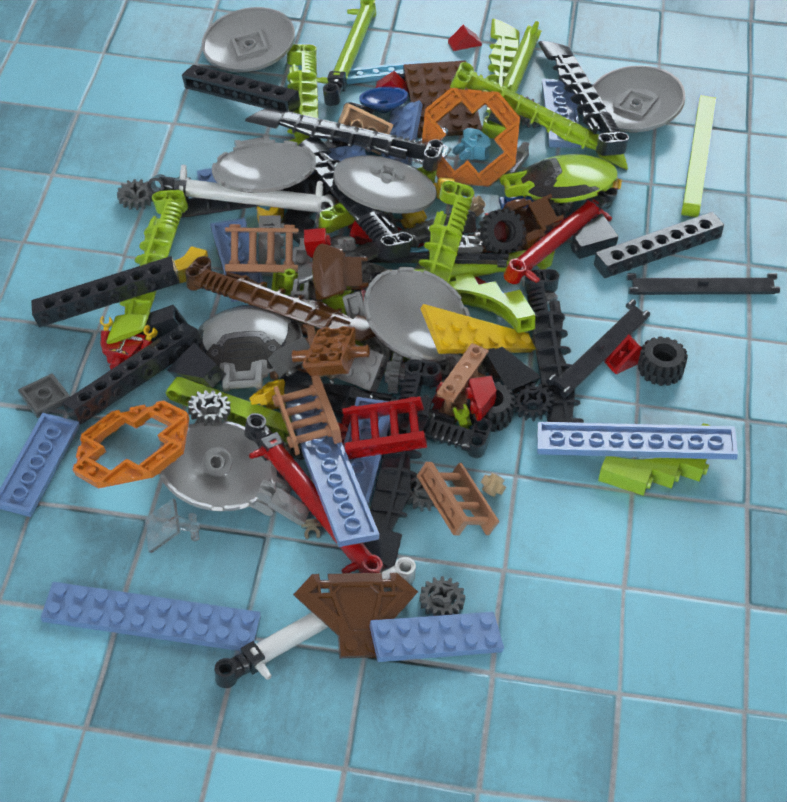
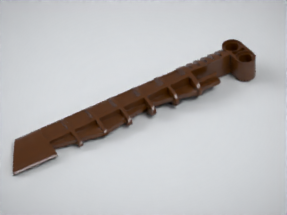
[185,256,376,342]

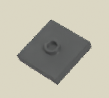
[18,373,70,418]

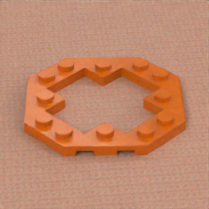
[422,88,520,187]
[73,400,190,489]

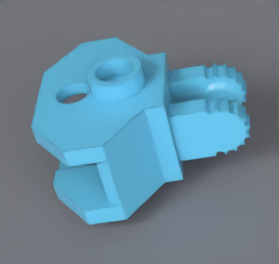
[452,128,490,161]

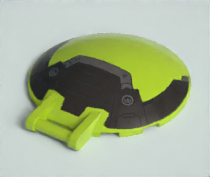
[500,154,618,203]

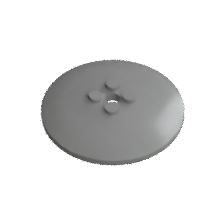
[202,7,295,72]
[593,65,685,132]
[333,156,436,213]

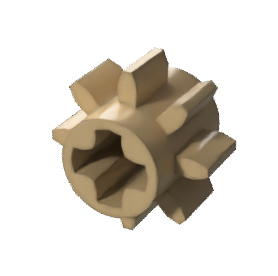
[469,196,486,217]
[480,472,506,497]

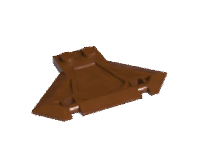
[293,573,418,659]

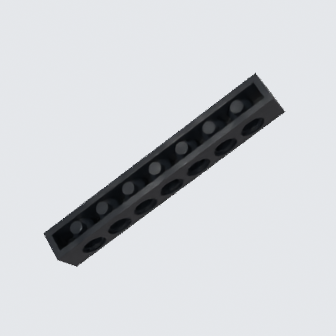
[182,65,301,113]
[594,212,724,278]
[31,256,180,327]
[62,322,202,425]

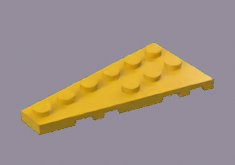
[420,304,535,354]

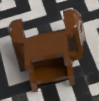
[503,194,564,252]
[312,244,368,301]

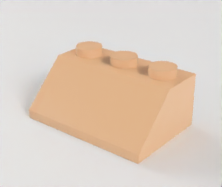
[338,103,394,155]

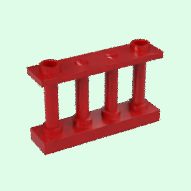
[342,397,427,459]

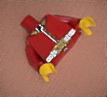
[100,316,157,369]

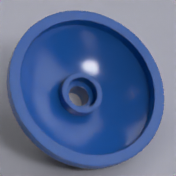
[359,87,408,113]

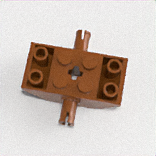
[292,326,370,376]

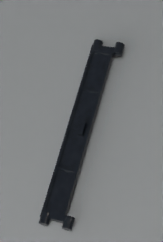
[367,252,509,268]
[626,273,780,295]
[546,299,650,398]

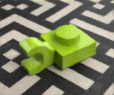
[453,404,472,429]

